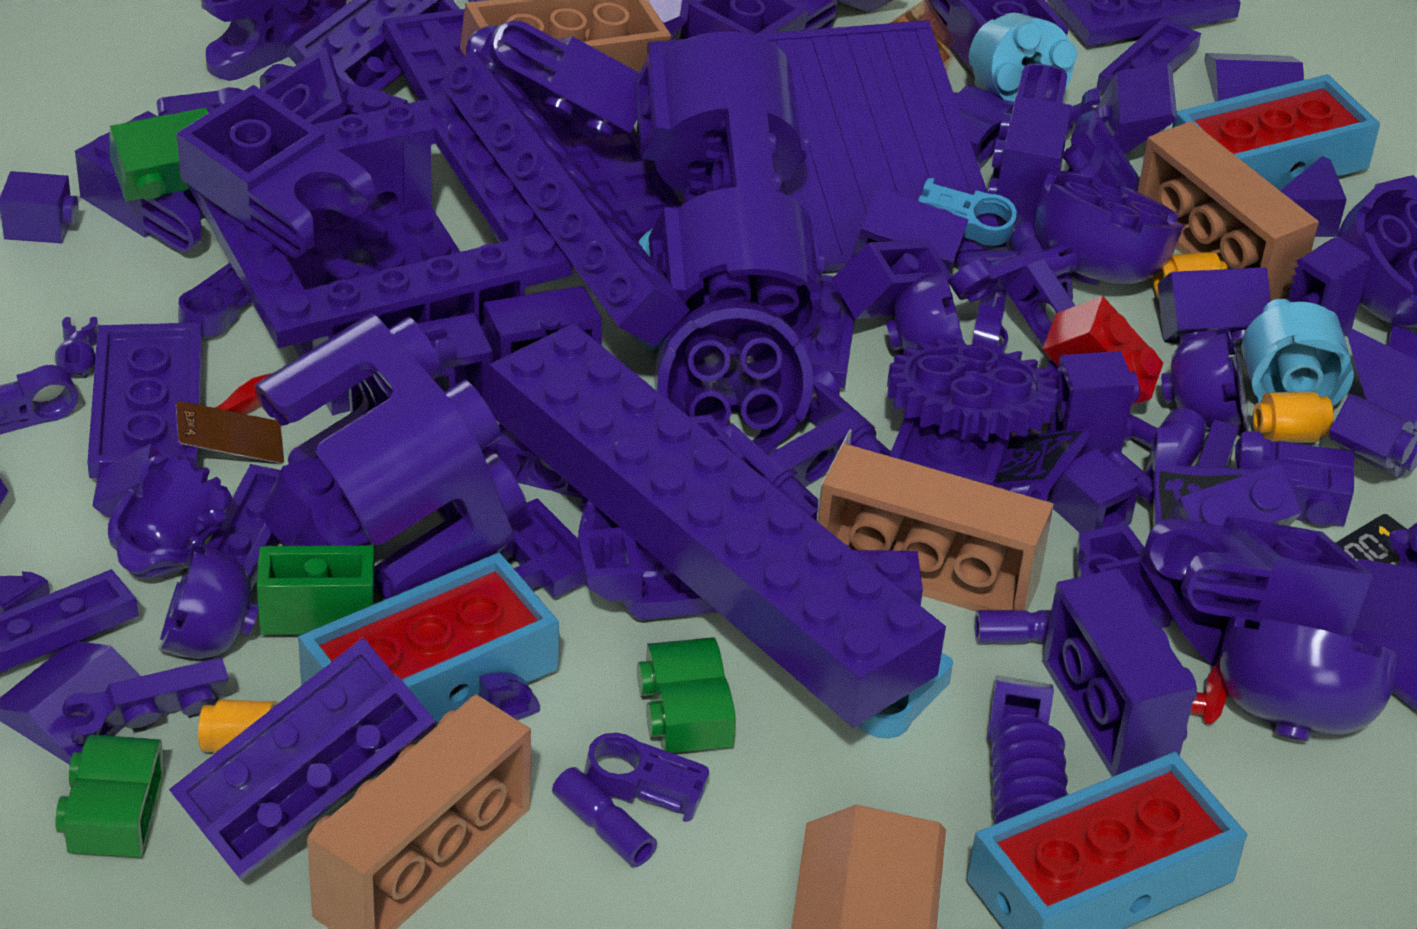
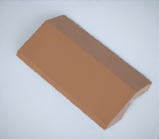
[791,805,946,929]

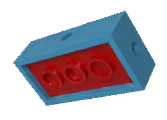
[1172,74,1381,190]
[298,552,559,723]
[967,751,1247,929]

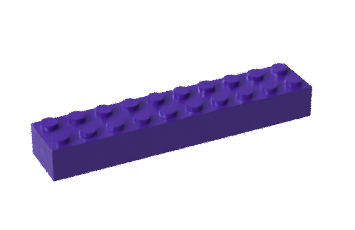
[488,323,946,728]

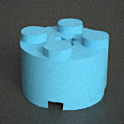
[969,12,1077,102]
[1241,299,1354,406]

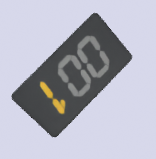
[1335,514,1408,564]

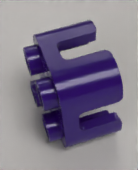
[254,314,527,600]

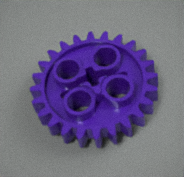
[887,338,1058,441]

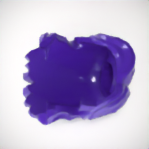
[108,455,232,578]

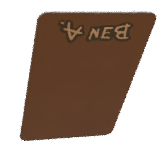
[176,401,284,463]

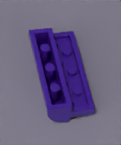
[285,0,460,91]
[169,638,437,882]

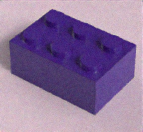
[1042,568,1197,777]

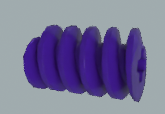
[990,714,1069,825]

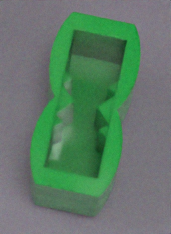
[637,637,736,753]
[55,734,164,858]

